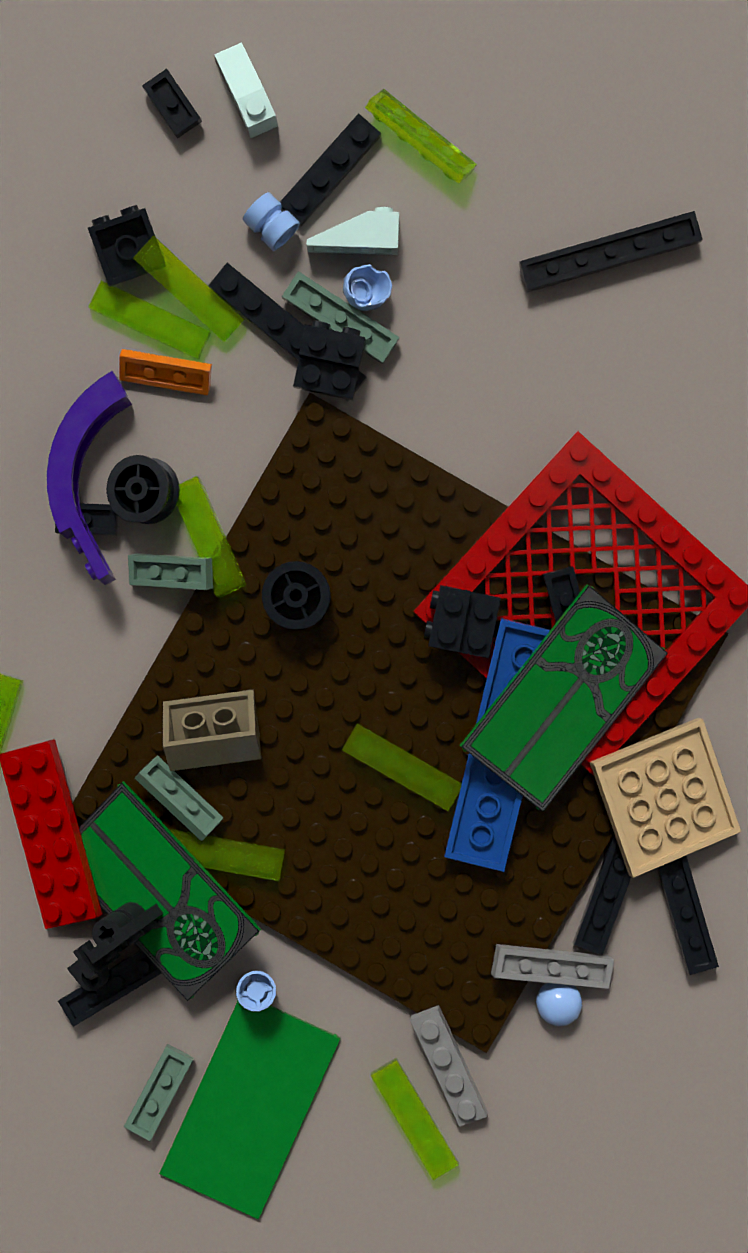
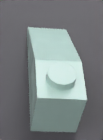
[214,42,278,138]
[307,207,399,255]

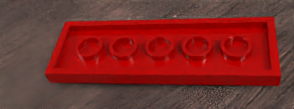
[0,739,102,929]

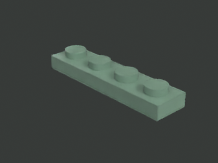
[282,271,399,364]

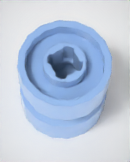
[242,192,300,251]
[236,971,276,1011]

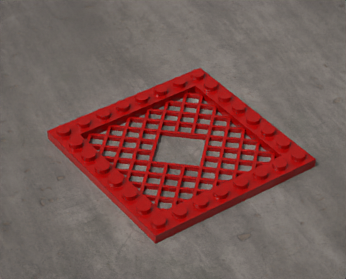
[413,431,748,776]

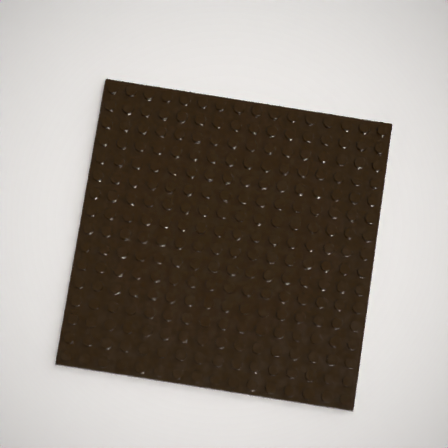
[72,392,729,1053]

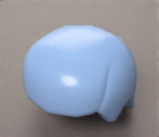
[343,264,392,311]
[536,983,582,1027]

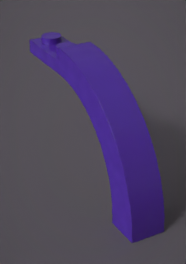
[47,371,133,585]

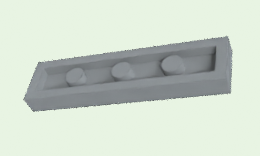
[491,944,614,989]
[410,1005,488,1127]

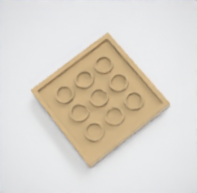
[590,718,741,878]

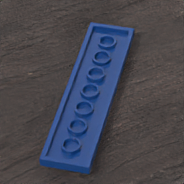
[444,618,550,872]

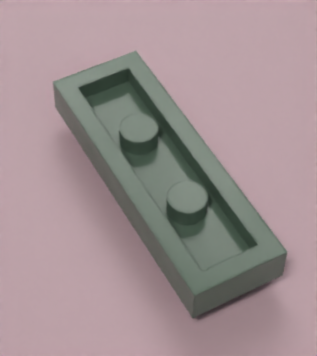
[128,554,213,590]
[135,755,223,841]
[124,1044,194,1141]

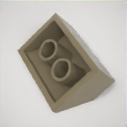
[163,690,261,771]

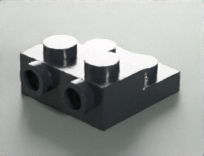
[88,205,166,287]
[293,321,366,401]
[423,585,501,658]

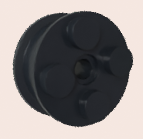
[106,455,180,524]
[262,561,331,629]

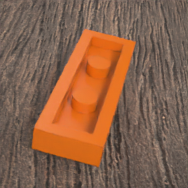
[119,349,212,396]

